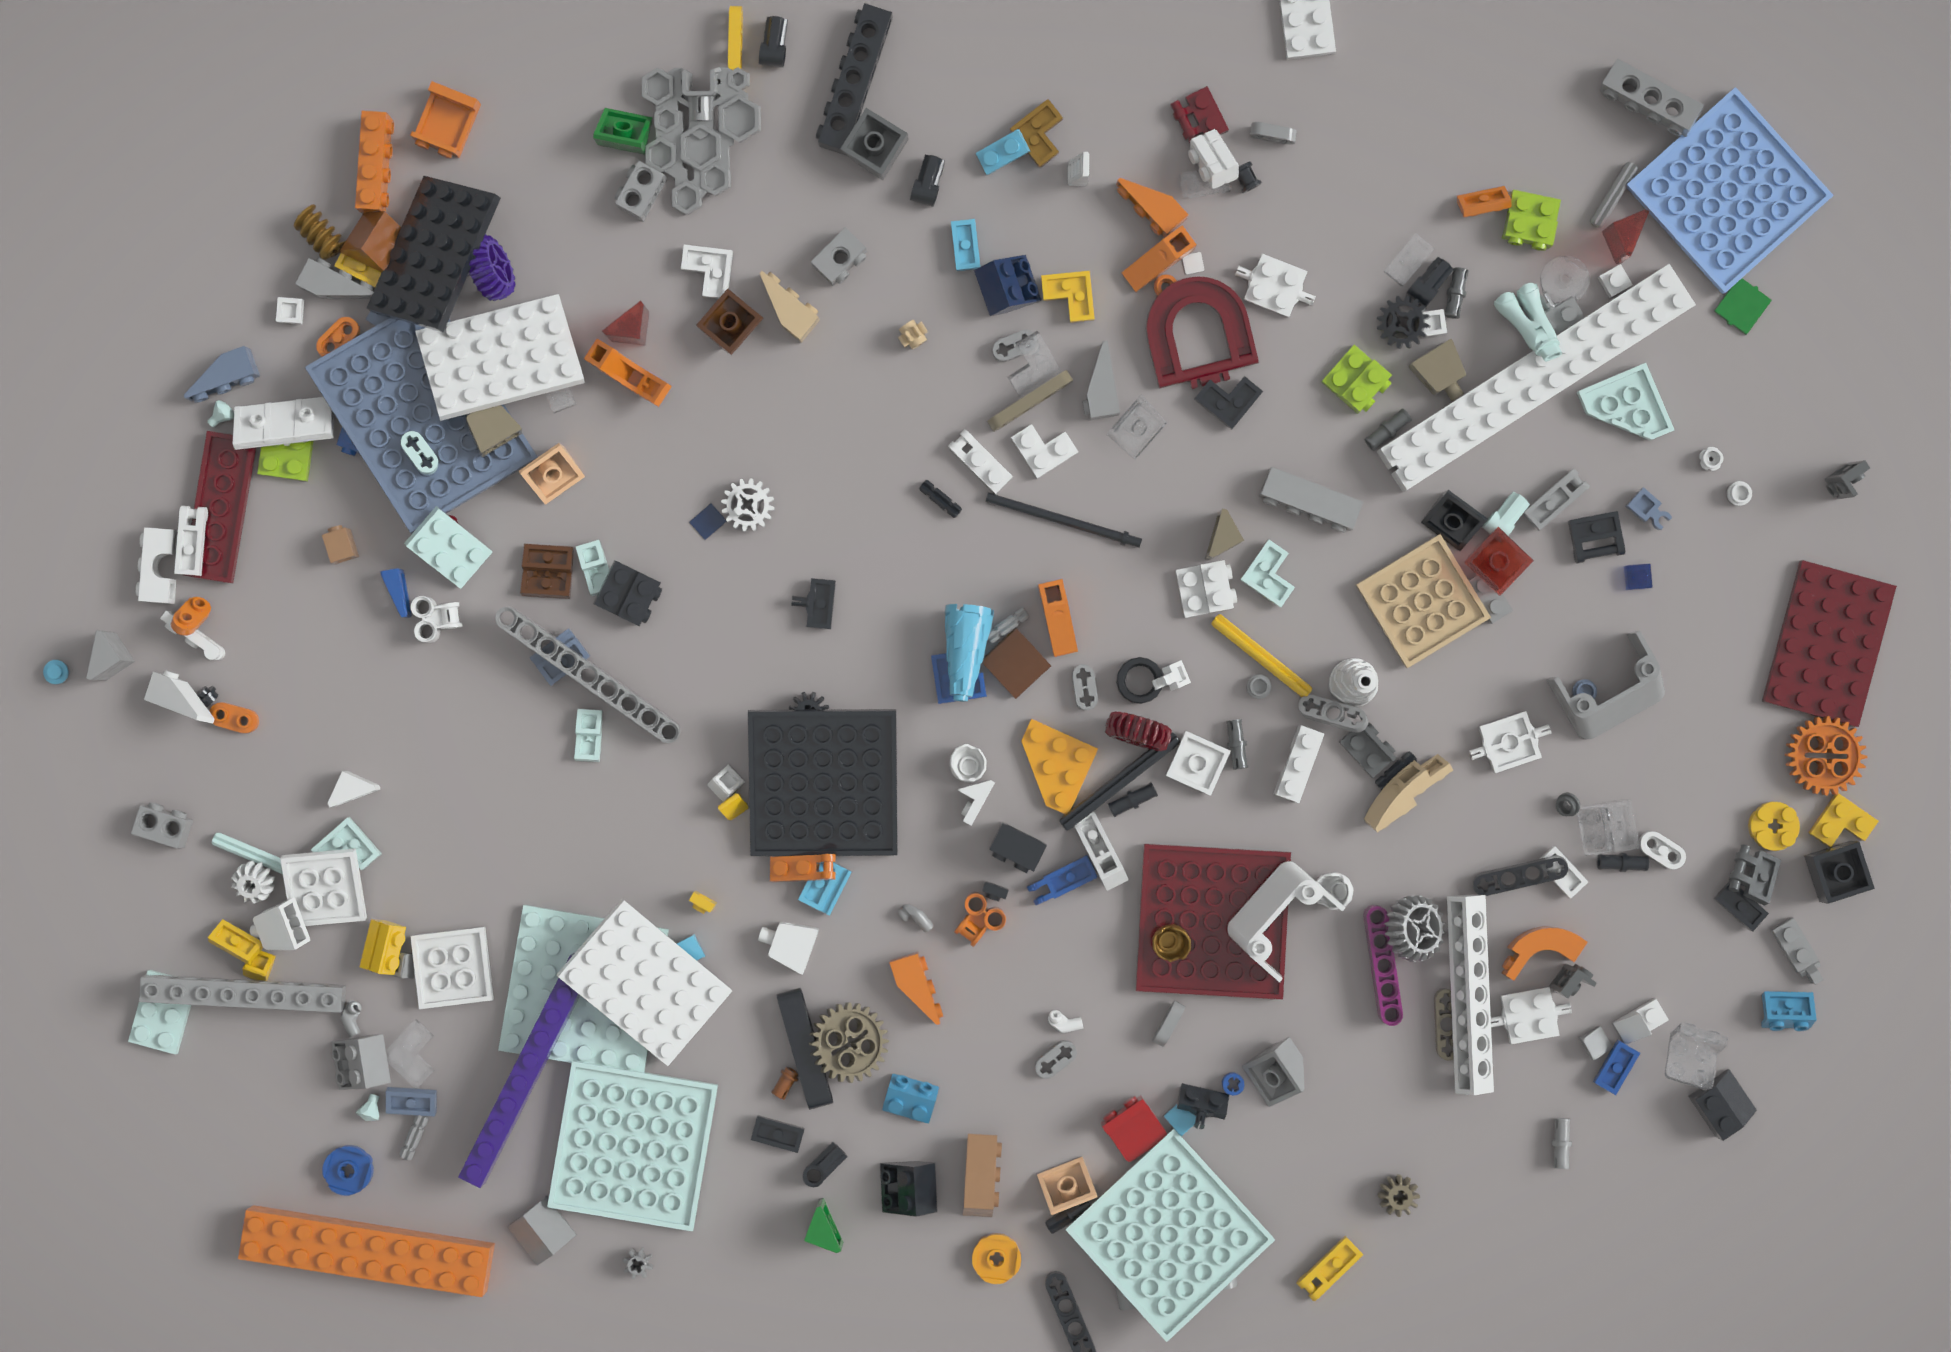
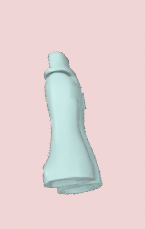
[1494,283,1562,362]

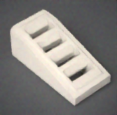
[1068,152,1089,186]

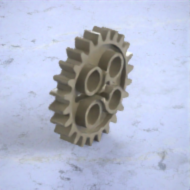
[809,1002,889,1083]

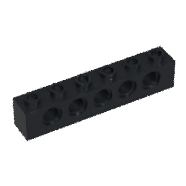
[816,3,893,156]

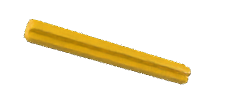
[1211,614,1313,697]

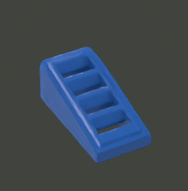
[380,568,412,618]

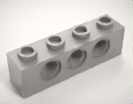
[1600,59,1704,137]

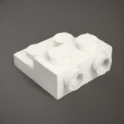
[1175,560,1237,618]

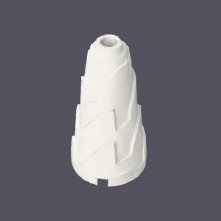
[1329,658,1378,707]

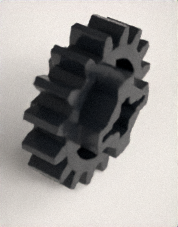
[1377,295,1431,349]

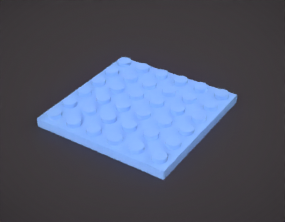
[1627,87,1834,294]

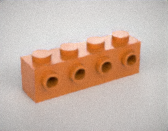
[355,111,394,214]

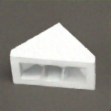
[328,771,381,808]

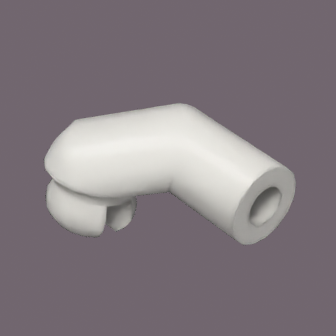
[1048,1010,1084,1033]

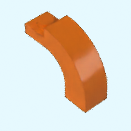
[584,339,672,407]
[1502,926,1588,981]

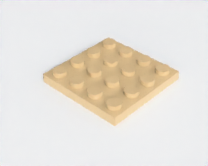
[1356,534,1491,669]

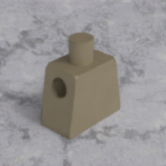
[1408,339,1466,401]
[466,405,522,457]

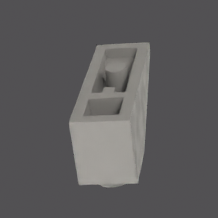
[1082,340,1120,420]

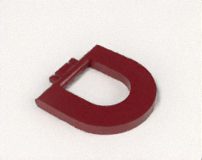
[1146,276,1259,389]

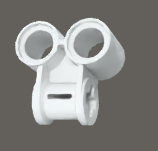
[411,596,462,643]

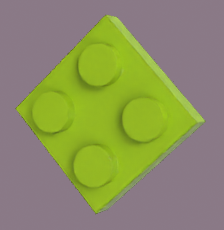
[257,441,314,482]

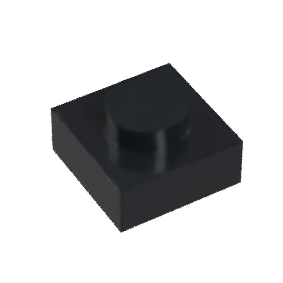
[982,881,1009,902]

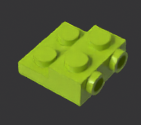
[1502,189,1561,251]
[1321,344,1392,414]

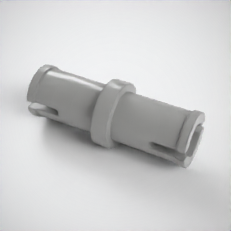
[1552,1118,1572,1169]

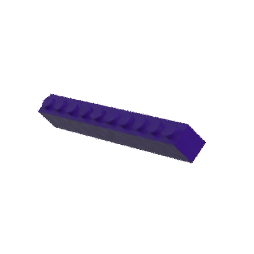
[458,953,580,1188]

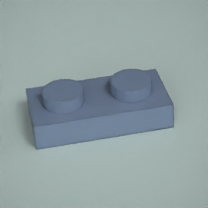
[386,1087,437,1117]

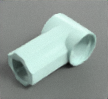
[1482,491,1530,543]

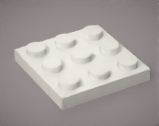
[280,848,367,926]
[410,927,494,1009]

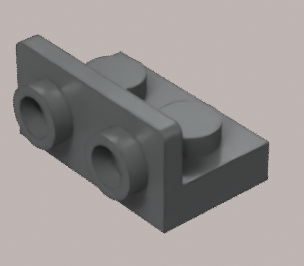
[1825,460,1870,499]
[1339,723,1396,778]
[1548,963,1597,998]

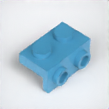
[882,1074,939,1124]

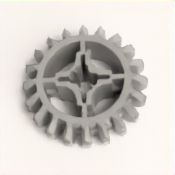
[1385,895,1446,962]

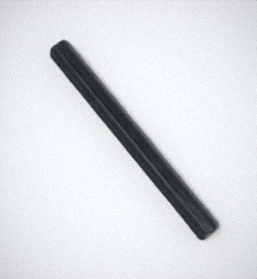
[1059,732,1180,831]

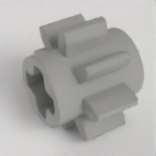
[623,1248,653,1279]

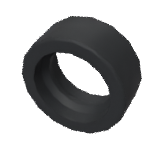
[1116,657,1163,704]

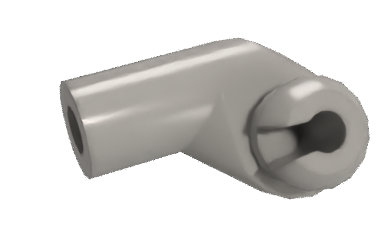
[341,1000,362,1038]

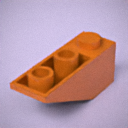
[1116,178,1189,238]
[1121,225,1197,292]
[1038,579,1078,657]
[890,952,944,1025]

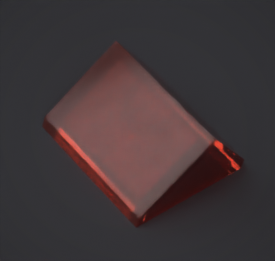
[1602,209,1649,265]
[602,301,649,346]
[1464,527,1534,596]

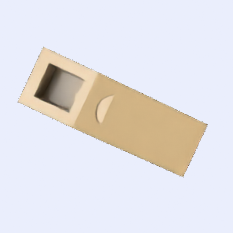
[760,271,820,343]

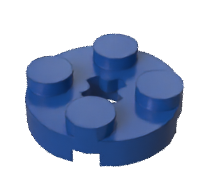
[322,1145,374,1196]

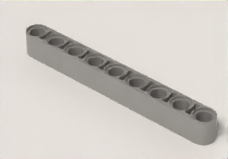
[495,607,680,743]

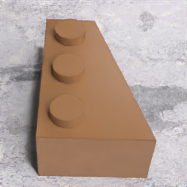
[963,1134,1002,1217]

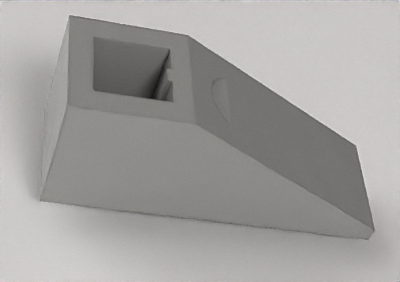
[295,258,375,299]

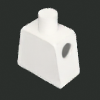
[250,897,310,950]
[758,922,819,975]

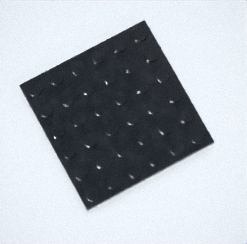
[748,709,898,856]

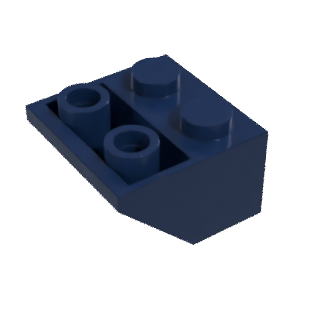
[974,255,1041,316]

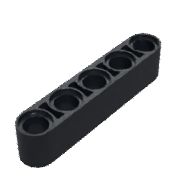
[777,988,833,1110]

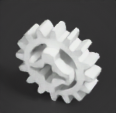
[721,478,775,532]

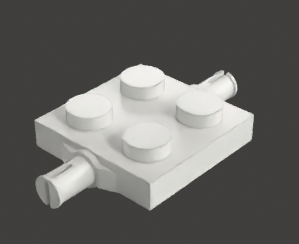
[1235,254,1316,318]
[1469,711,1552,773]
[1491,987,1572,1044]

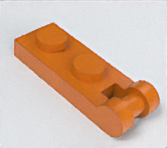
[770,854,836,882]

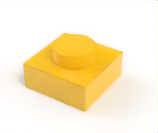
[689,891,717,914]

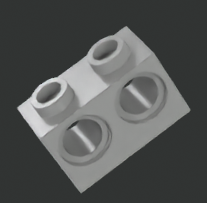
[615,161,667,222]
[131,802,193,849]

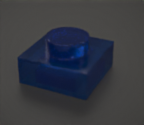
[1624,564,1653,590]

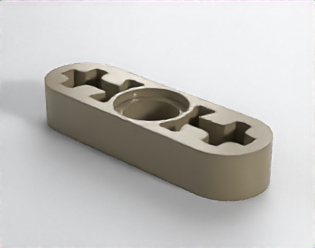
[1434,988,1454,1061]

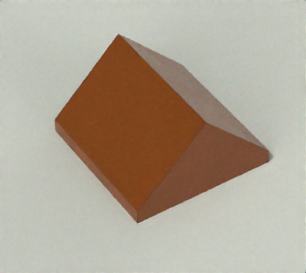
[340,211,401,272]

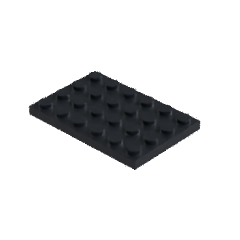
[367,176,501,333]

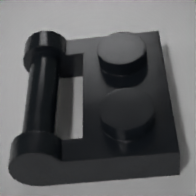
[1568,511,1626,564]

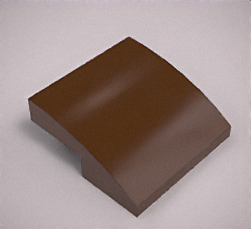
[520,544,574,599]
[982,628,1051,699]

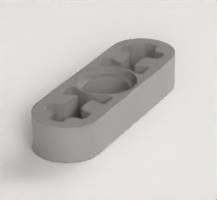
[1298,694,1368,733]

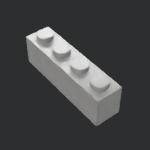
[1259,467,1363,533]

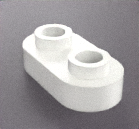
[1638,831,1686,869]

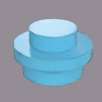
[43,660,69,684]

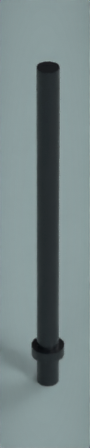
[985,492,1142,548]

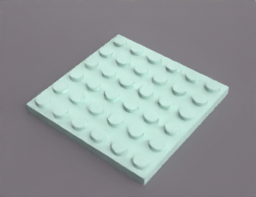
[498,905,669,1072]
[547,1061,718,1231]
[1066,1129,1275,1342]

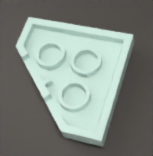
[1577,363,1674,440]

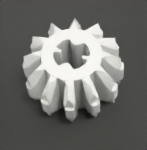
[231,860,275,904]

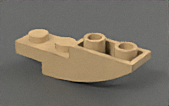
[1364,754,1453,833]

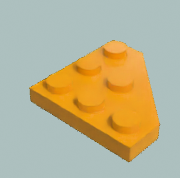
[1021,719,1098,814]

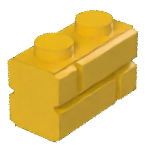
[359,919,406,975]

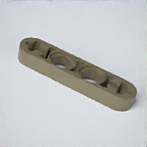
[987,370,1073,432]

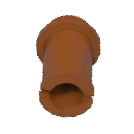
[771,1066,799,1100]

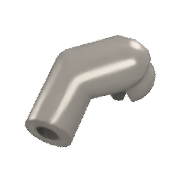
[898,904,934,932]

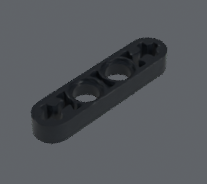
[1473,855,1568,896]
[1045,1271,1096,1352]

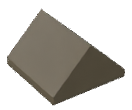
[1205,508,1244,560]

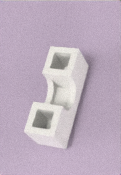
[136,527,178,604]
[1273,725,1324,803]

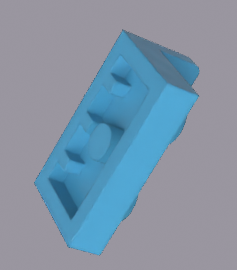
[1761,991,1817,1031]

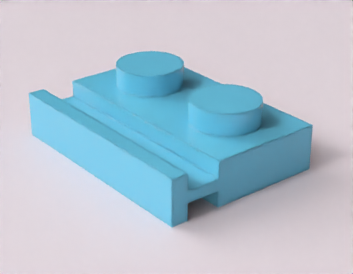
[798,863,852,916]

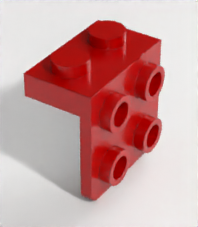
[1101,1095,1167,1162]

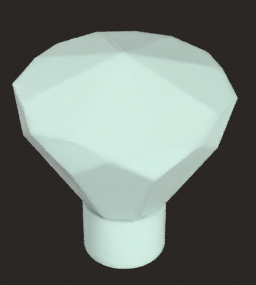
[207,400,234,427]
[356,1094,379,1121]

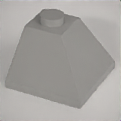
[1242,1037,1304,1107]

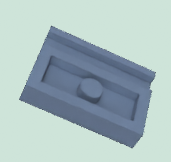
[529,628,590,686]

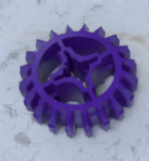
[469,234,516,301]

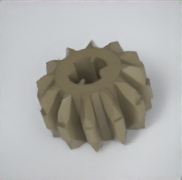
[1377,1174,1420,1217]

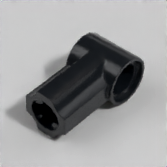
[759,16,788,67]
[910,154,945,207]
[1406,257,1454,307]
[803,1142,848,1188]

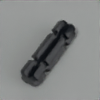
[919,480,962,518]
[1375,751,1417,790]

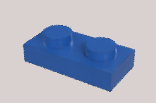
[1593,1040,1640,1095]

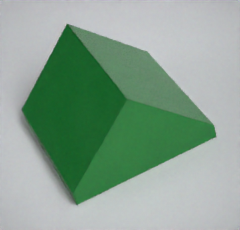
[593,108,652,155]
[804,1198,844,1253]

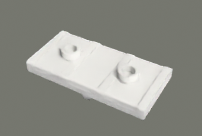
[233,397,334,450]

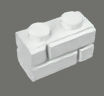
[1188,129,1239,189]

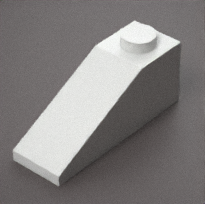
[144,670,214,723]
[1074,811,1128,891]

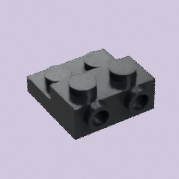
[593,560,662,627]

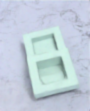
[576,540,609,596]
[574,709,603,762]

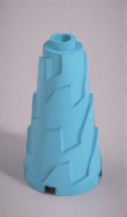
[945,604,994,702]

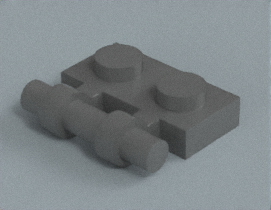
[1729,844,1781,906]

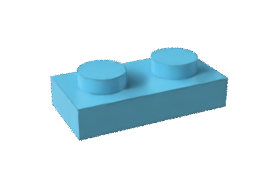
[976,129,1030,175]
[951,219,981,271]

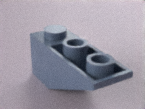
[184,346,260,403]

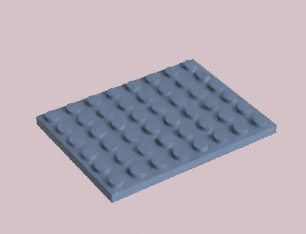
[305,317,538,534]

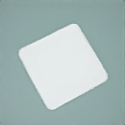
[1183,252,1204,274]

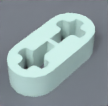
[401,431,438,475]

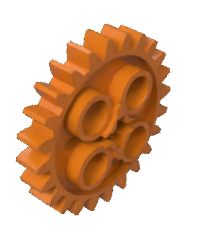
[1785,716,1867,796]

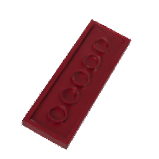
[183,431,256,584]

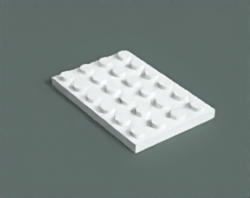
[415,294,585,421]
[556,899,732,1066]

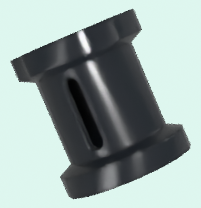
[1238,161,1262,194]

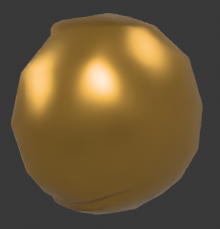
[1152,924,1191,962]

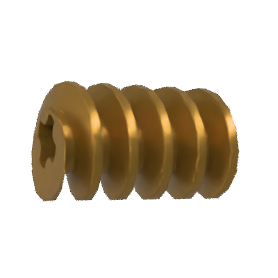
[293,204,346,260]

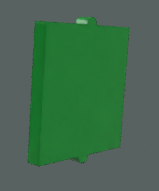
[1714,278,1772,335]

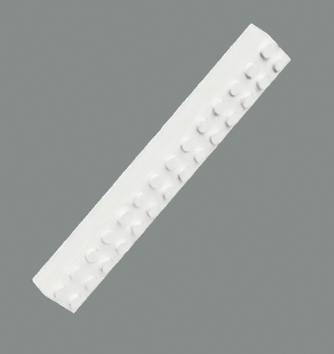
[1376,264,1696,492]

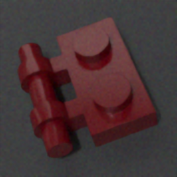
[1170,86,1229,144]

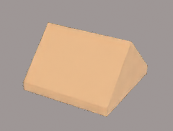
[519,443,585,505]
[1037,1157,1098,1215]

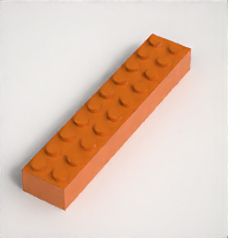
[238,1205,495,1297]

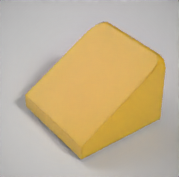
[718,793,749,821]
[242,951,276,981]

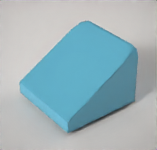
[676,934,705,960]
[1164,1104,1196,1136]

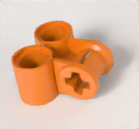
[954,892,1006,947]

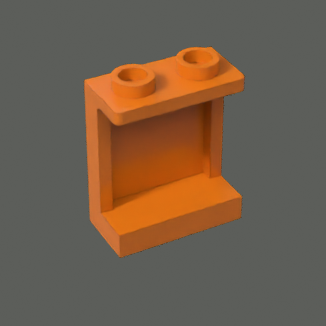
[410,81,481,159]

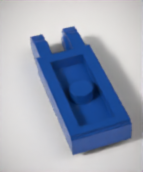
[1027,855,1098,905]

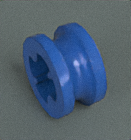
[1222,1072,1245,1096]

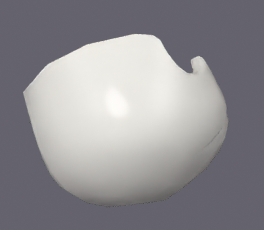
[949,744,987,783]
[1316,872,1354,910]

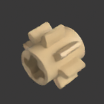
[898,319,928,350]

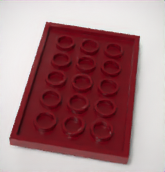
[1762,560,1897,727]

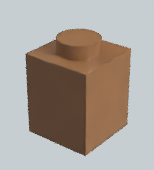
[322,525,359,564]

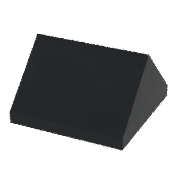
[1421,489,1488,551]

